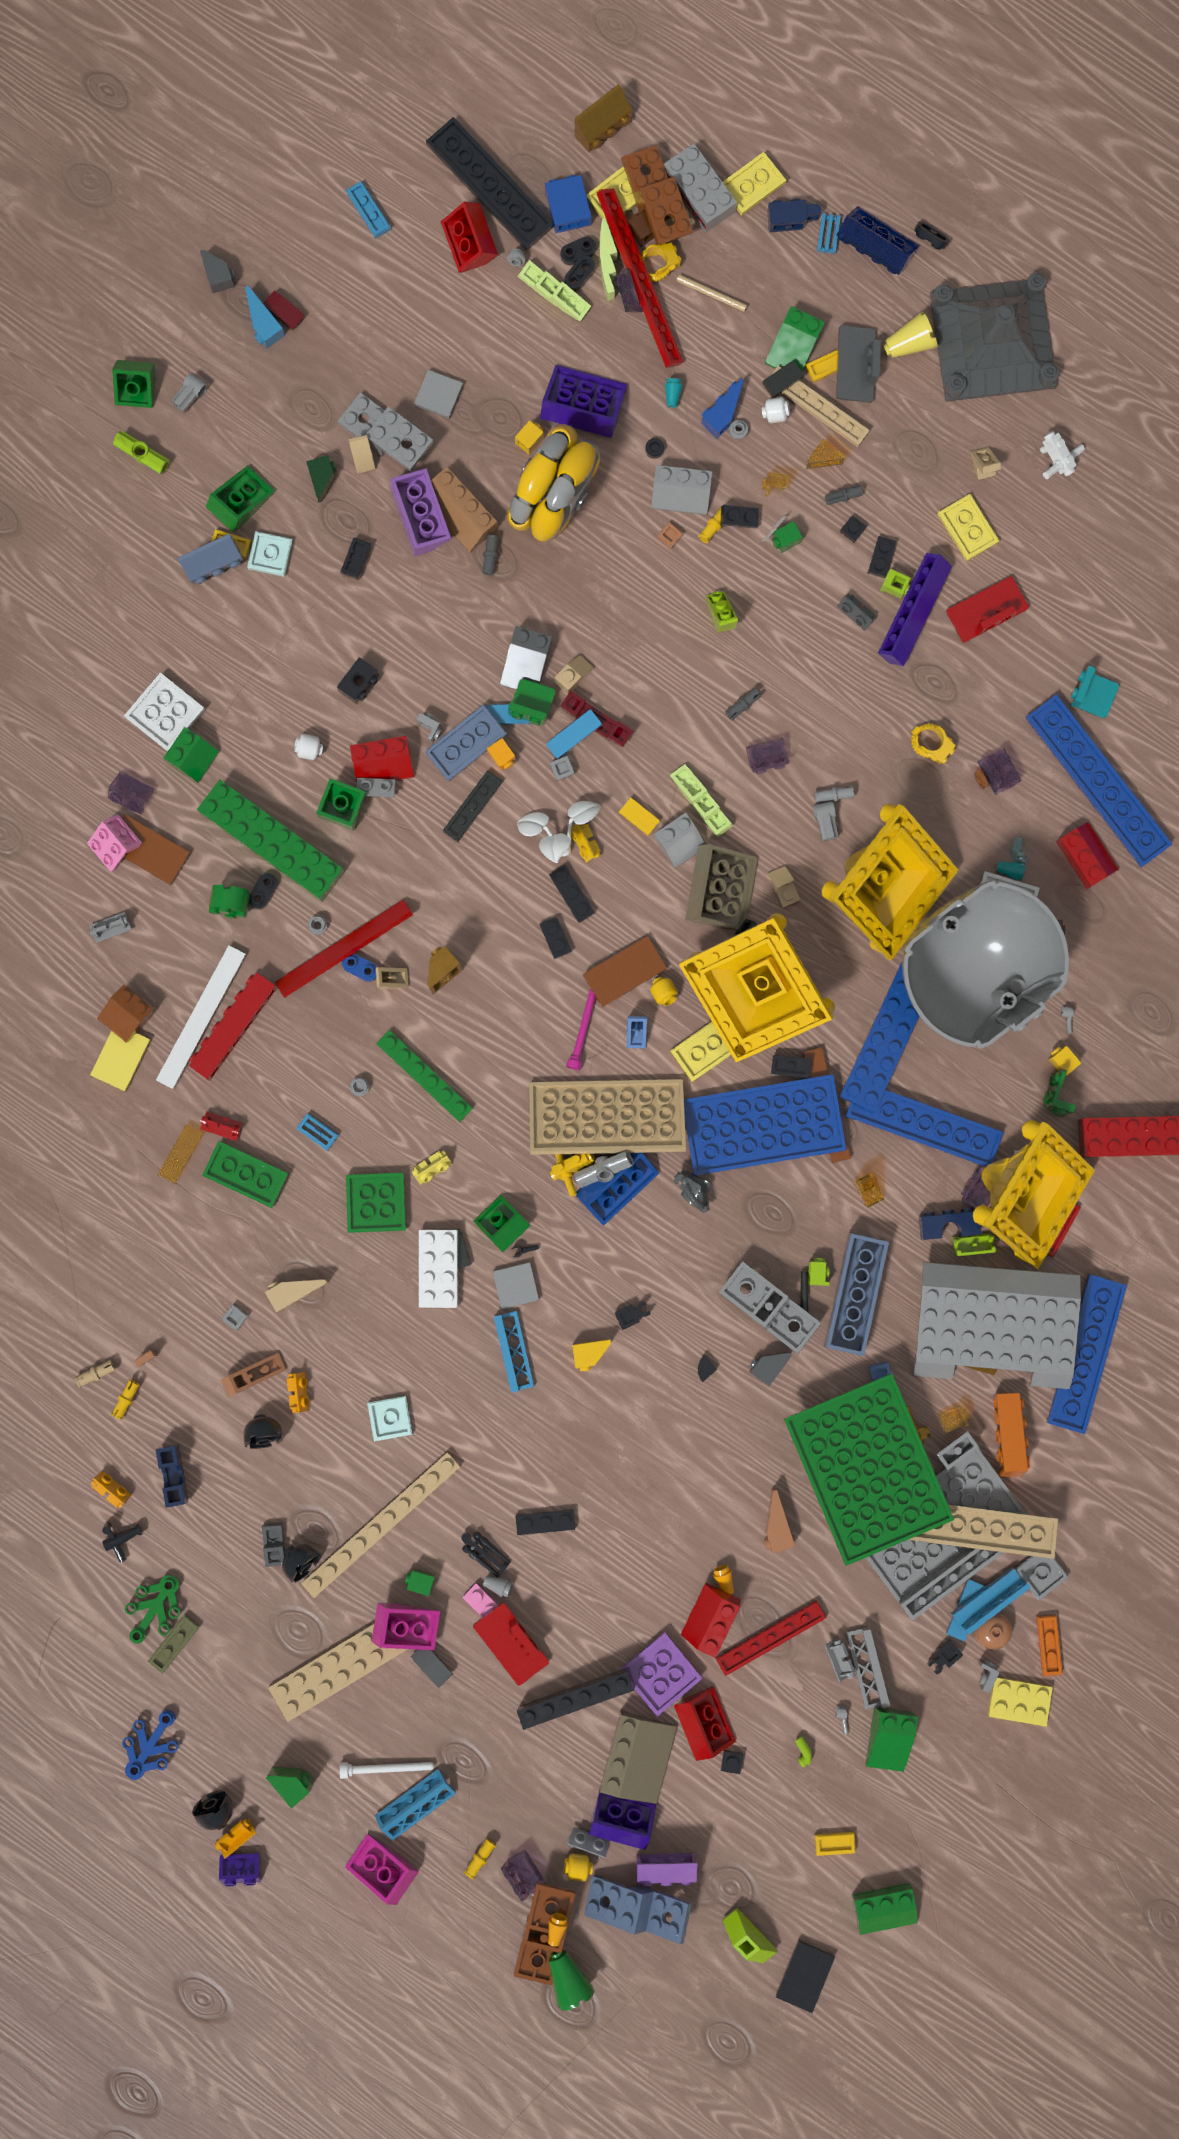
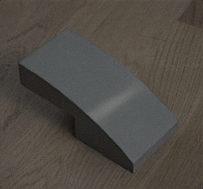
[262,1523,285,1567]
[411,1650,453,1688]

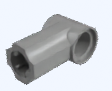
[171,373,208,413]
[813,801,838,841]

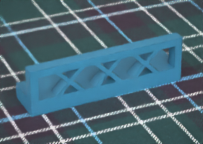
[494,1311,534,1393]
[951,1567,1031,1635]
[375,1769,456,1841]

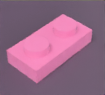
[462,1582,498,1617]

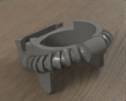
[673,1171,711,1213]

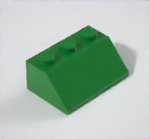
[852,1883,918,1935]

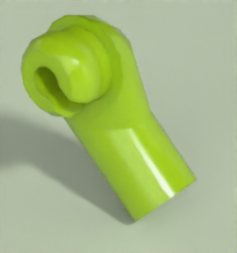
[795,1737,812,1767]

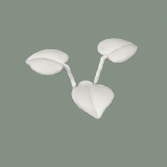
[517,801,601,863]

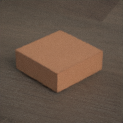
[657,522,684,549]
[134,1350,158,1367]

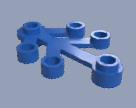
[122,1709,179,1780]

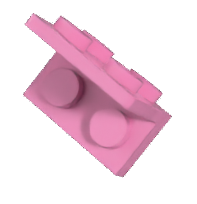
[87,814,142,872]

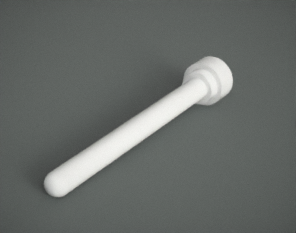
[340,1762,435,1779]

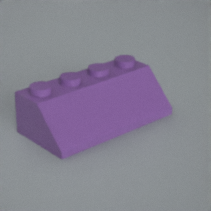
[390,469,451,557]

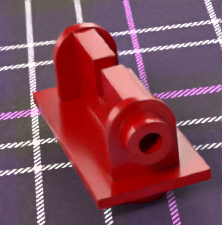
[200,1111,243,1141]

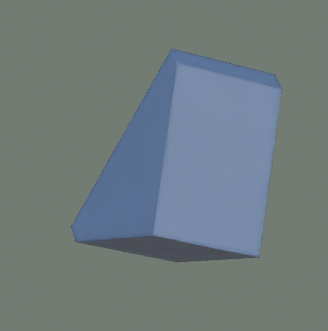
[626,1016,647,1049]

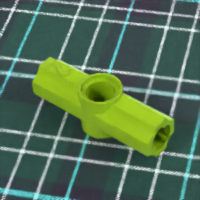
[113,430,170,475]

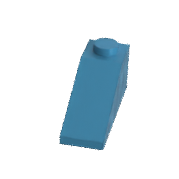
[245,285,285,349]

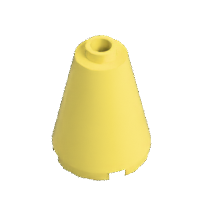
[883,311,938,358]

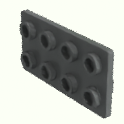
[836,325,881,403]

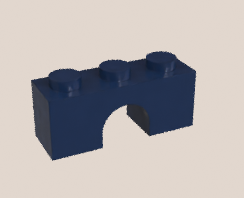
[918,1208,981,1240]
[155,1444,189,1508]

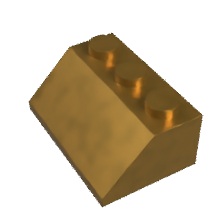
[575,84,632,153]
[427,946,462,995]

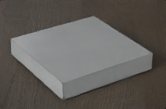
[414,370,463,419]
[493,1263,539,1309]
[1014,1556,1069,1601]

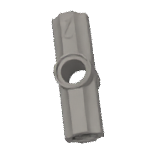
[575,1151,634,1188]

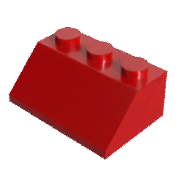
[441,201,498,273]
[350,736,414,781]
[1056,822,1119,890]
[680,1583,741,1658]
[674,1686,736,1761]

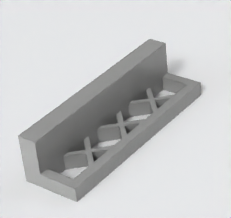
[846,1626,890,1710]

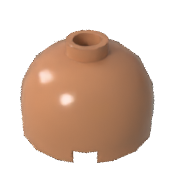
[972,1612,1012,1650]

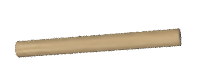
[677,274,747,312]

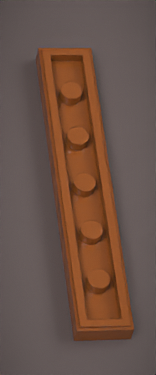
[803,1047,851,1163]

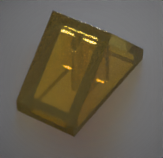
[806,439,845,469]
[853,1172,884,1208]

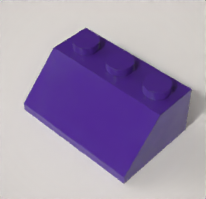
[589,1789,657,1850]

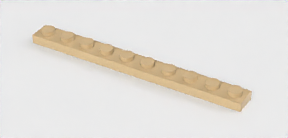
[301,1452,461,1598]

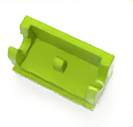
[952,1233,996,1256]

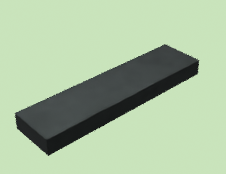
[442,770,503,842]

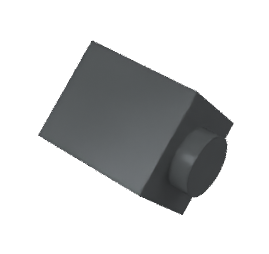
[200,250,236,293]
[749,1352,792,1386]

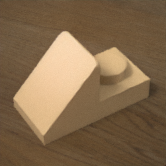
[971,447,1001,479]
[768,866,800,908]

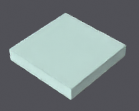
[247,531,293,577]
[367,1396,413,1441]

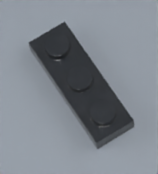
[549,865,595,924]
[515,1509,575,1536]

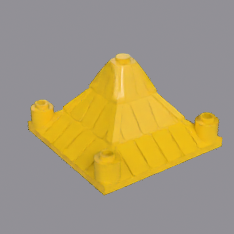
[822,803,959,961]
[679,913,835,1062]
[973,1120,1095,1269]

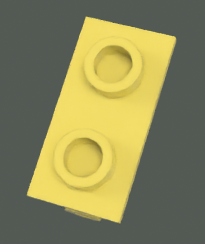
[411,1150,452,1185]

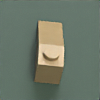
[265,1279,329,1312]

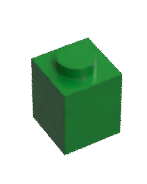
[772,521,803,553]
[404,1568,435,1596]

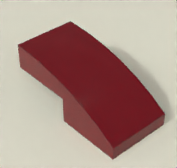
[263,290,305,331]

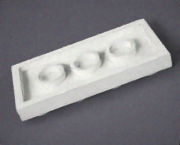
[419,1230,458,1308]

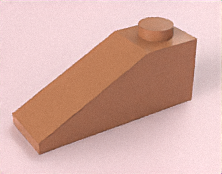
[221,1353,286,1397]
[764,1488,795,1554]

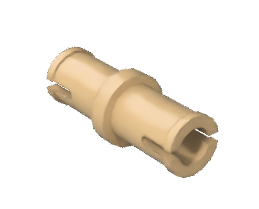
[74,1360,115,1388]

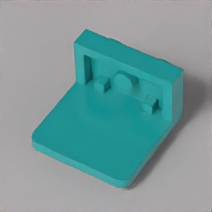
[1071,666,1119,718]

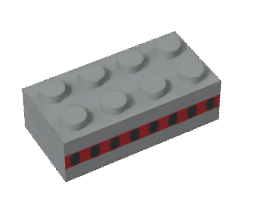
[663,144,737,233]

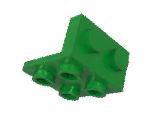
[508,679,555,726]
[1043,1069,1076,1117]

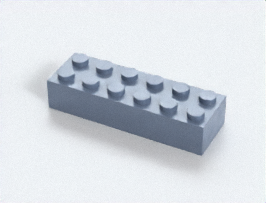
[824,1233,889,1356]

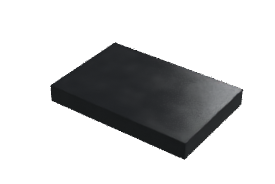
[775,1940,835,2013]

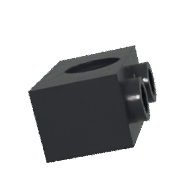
[337,657,379,705]

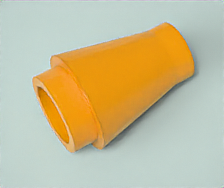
[713,1565,735,1594]
[548,1913,568,1946]

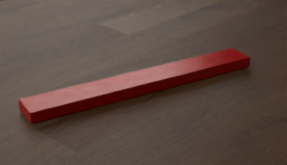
[275,900,413,998]

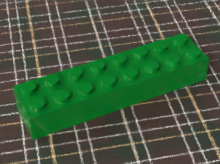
[197,779,345,902]

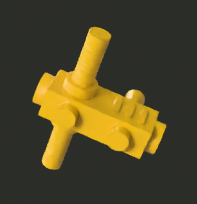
[550,1154,595,1197]

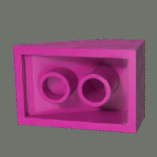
[372,1603,440,1650]
[345,1834,419,1905]

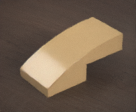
[348,435,375,474]

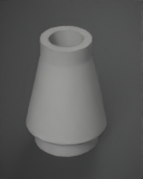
[483,1575,513,1598]

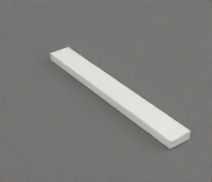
[156,946,246,1089]

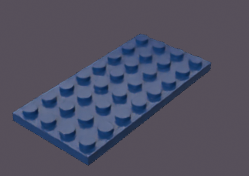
[684,1074,846,1176]

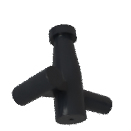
[102,1522,143,1563]

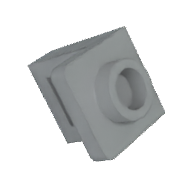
[416,713,442,743]

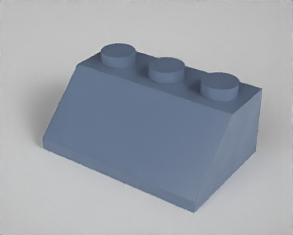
[177,534,244,585]

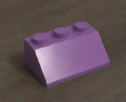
[636,1853,697,1886]

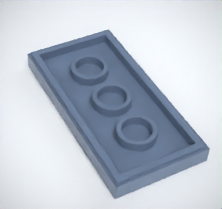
[425,704,508,782]

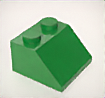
[112,360,155,408]
[163,727,219,783]
[316,778,366,831]
[473,1195,531,1252]
[266,1767,314,1809]

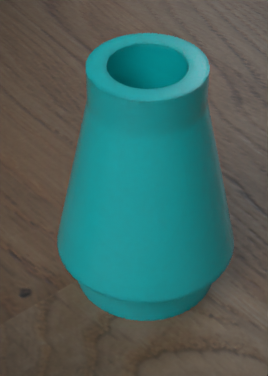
[664,378,683,408]
[996,861,1026,881]

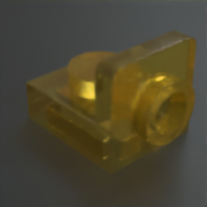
[762,472,791,496]
[938,1406,970,1433]

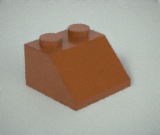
[97,984,153,1043]

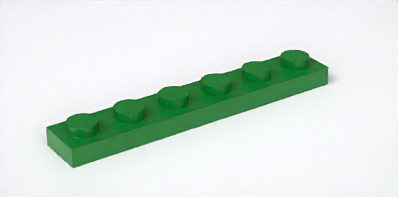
[376,1030,473,1122]

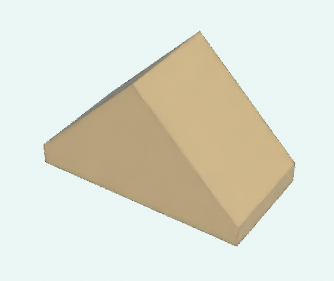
[376,967,409,990]

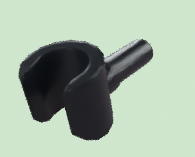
[511,1245,539,1258]

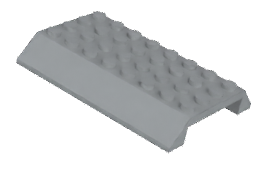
[913,1262,1081,1389]
[866,1431,1029,1621]

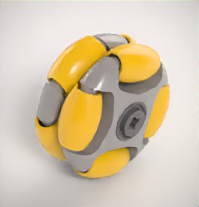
[507,424,600,542]

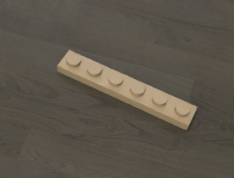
[771,366,869,447]

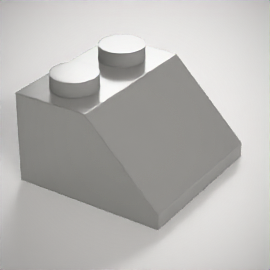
[654,812,705,869]

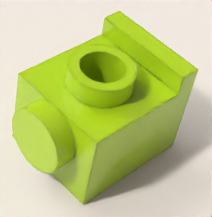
[880,569,911,599]
[808,1258,829,1286]

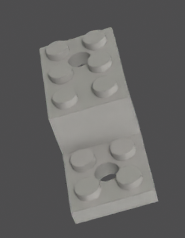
[337,392,434,472]
[719,1261,822,1354]

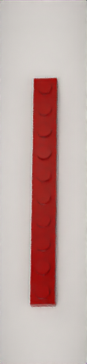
[596,188,683,368]

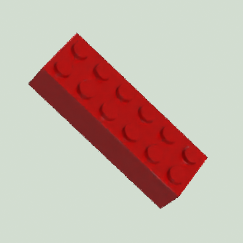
[1078,1116,1179,1158]

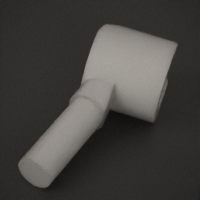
[1061,1006,1074,1034]
[835,1706,849,1734]

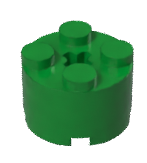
[209,884,250,919]

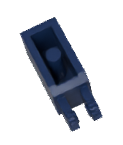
[767,199,821,232]

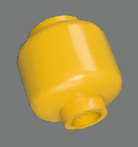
[650,977,678,1006]
[564,1853,593,1881]

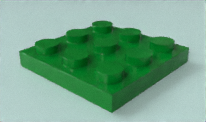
[346,1173,406,1233]

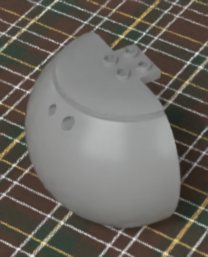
[902,881,1069,1049]

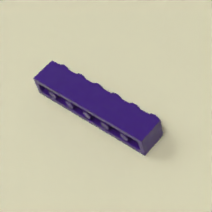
[878,553,952,666]

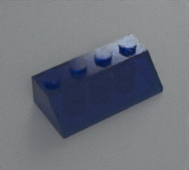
[836,206,920,275]

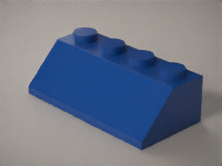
[576,1153,659,1226]

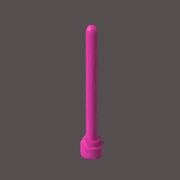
[566,989,596,1071]

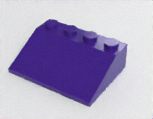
[540,365,628,438]

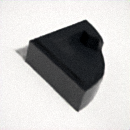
[698,1355,717,1382]

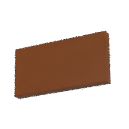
[122,814,191,885]
[582,936,667,1008]

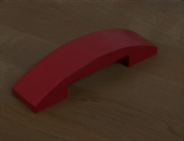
[560,690,634,747]

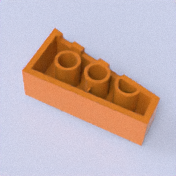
[993,1393,1030,1478]

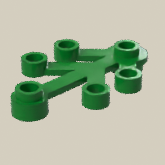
[125,1575,181,1644]

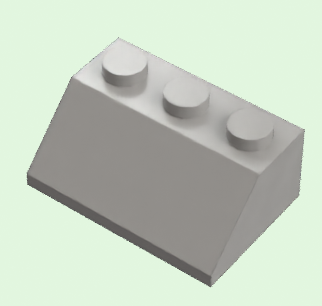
[651,465,712,515]

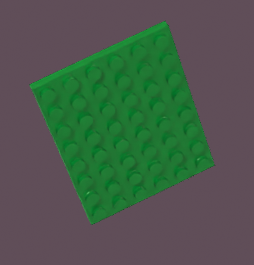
[784,1373,954,1566]

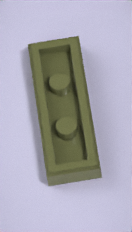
[148,1614,201,1674]

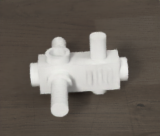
[1040,431,1085,479]

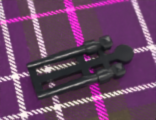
[461,1531,511,1577]

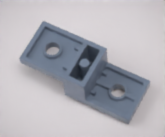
[584,1875,692,1944]

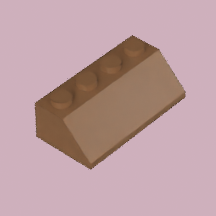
[431,467,498,553]

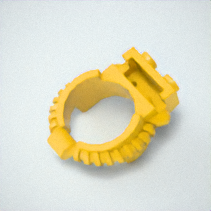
[641,243,682,282]
[911,723,956,765]

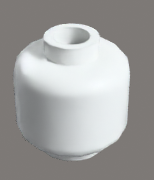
[762,397,790,424]
[294,734,323,760]

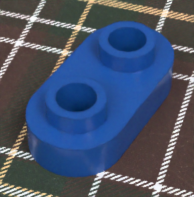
[342,954,377,982]

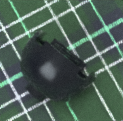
[244,1414,283,1449]
[282,1544,321,1583]
[192,1790,233,1830]

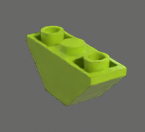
[706,591,738,633]
[722,1908,778,1963]

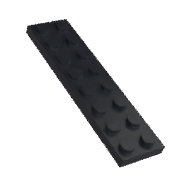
[426,117,554,251]

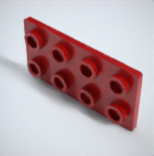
[946,576,1029,643]
[473,1602,549,1686]

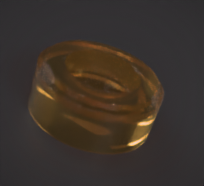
[974,769,989,789]

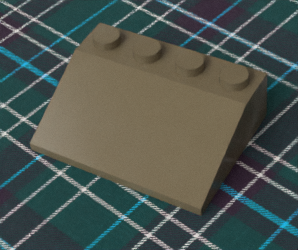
[686,844,758,931]
[600,1710,677,1804]

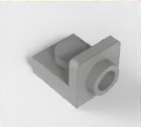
[978,1660,1000,1694]

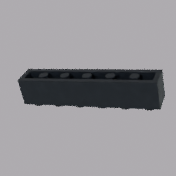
[517,1667,636,1730]

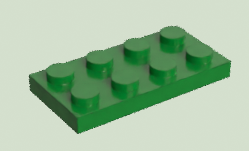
[202,1141,289,1208]

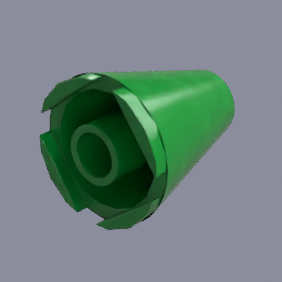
[548,1950,595,2011]

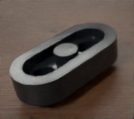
[914,221,950,250]
[560,237,596,265]
[565,256,595,291]
[249,873,278,910]

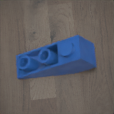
[701,378,744,439]

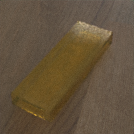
[158,1124,204,1184]

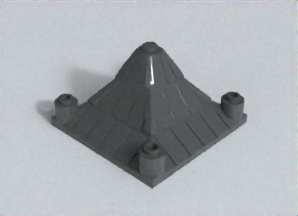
[930,273,1059,402]

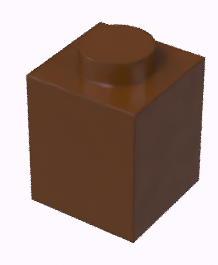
[629,211,654,247]

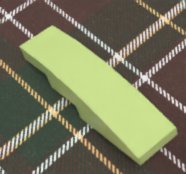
[600,218,617,301]
[517,260,591,322]
[670,764,733,838]

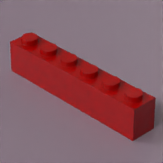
[189,972,277,1080]

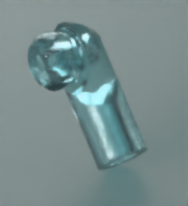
[1010,837,1028,865]

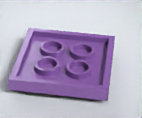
[620,1631,702,1716]

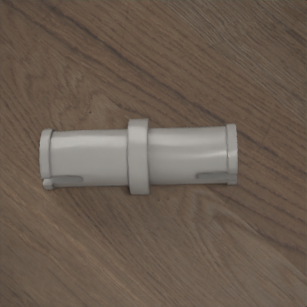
[815,786,854,803]

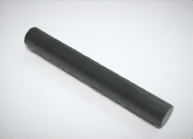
[801,1271,808,1312]

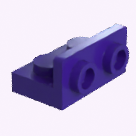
[219,1853,261,1887]

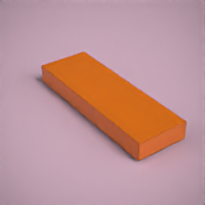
[1036,1614,1063,1676]

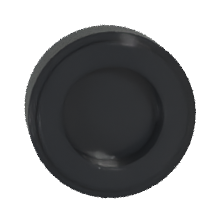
[645,438,664,459]

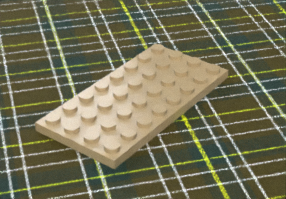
[529,1079,686,1155]

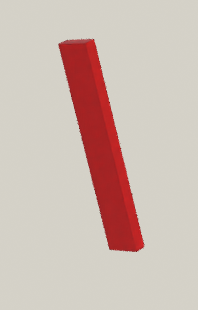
[715,1600,826,1676]

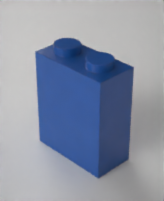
[545,175,592,234]

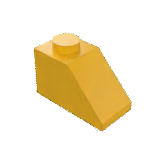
[572,1339,611,1371]

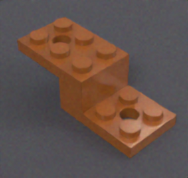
[621,145,693,246]
[514,1882,575,1985]

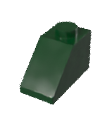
[306,455,337,503]

